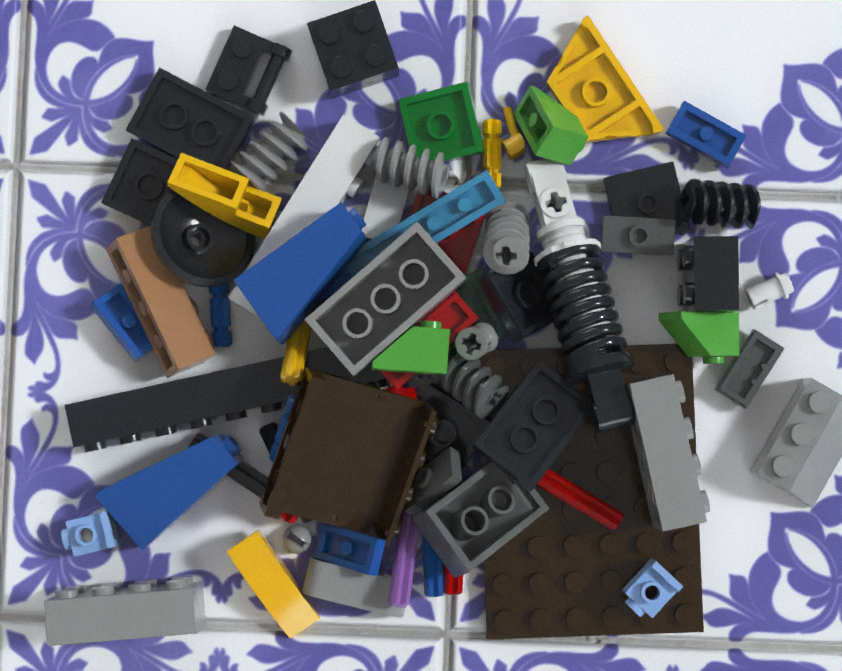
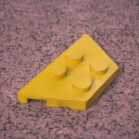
[546,15,664,143]

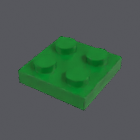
[398,81,485,163]

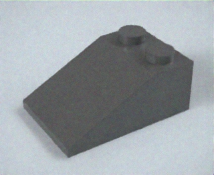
[412,461,549,578]

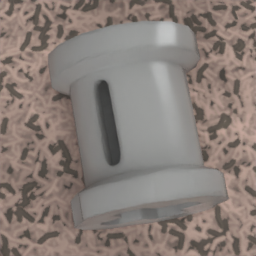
[455,322,498,360]

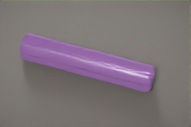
[388,507,420,608]

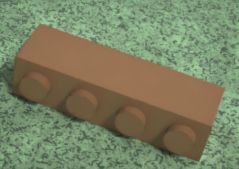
[106,225,216,378]

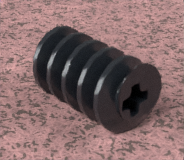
[678,179,761,229]

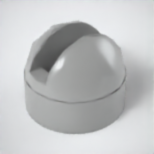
[283,524,312,554]

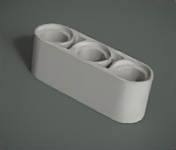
[301,557,405,618]

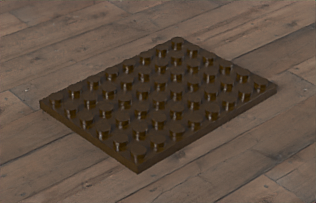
[479,344,704,639]

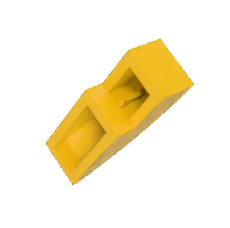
[167,153,282,240]
[226,529,320,638]

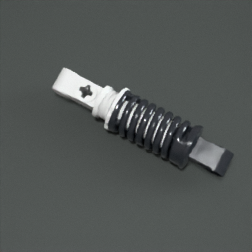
[524,158,635,434]

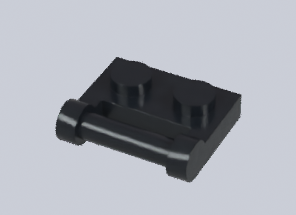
[205,25,293,116]

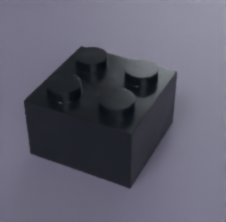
[307,0,399,99]
[677,236,739,313]

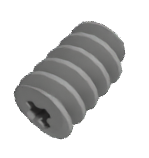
[230,112,308,191]
[369,137,450,199]
[483,201,530,275]

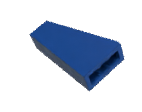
[234,202,367,345]
[94,433,245,550]

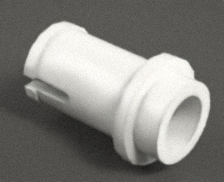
[745,272,794,310]

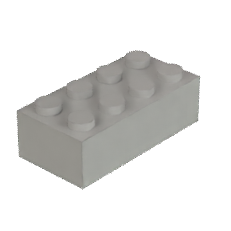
[304,222,466,376]
[625,374,710,532]
[44,576,206,646]

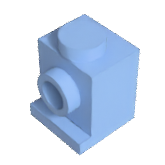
[61,511,121,557]
[622,558,683,618]

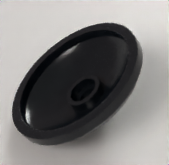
[151,190,256,287]

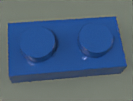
[665,101,747,168]
[90,283,153,363]
[314,522,386,576]

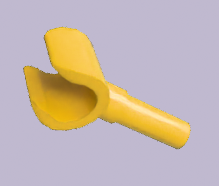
[502,107,525,159]

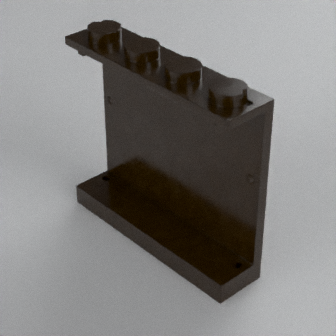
[259,367,438,548]

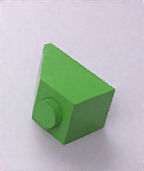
[513,85,588,165]
[658,311,739,364]
[371,321,450,376]

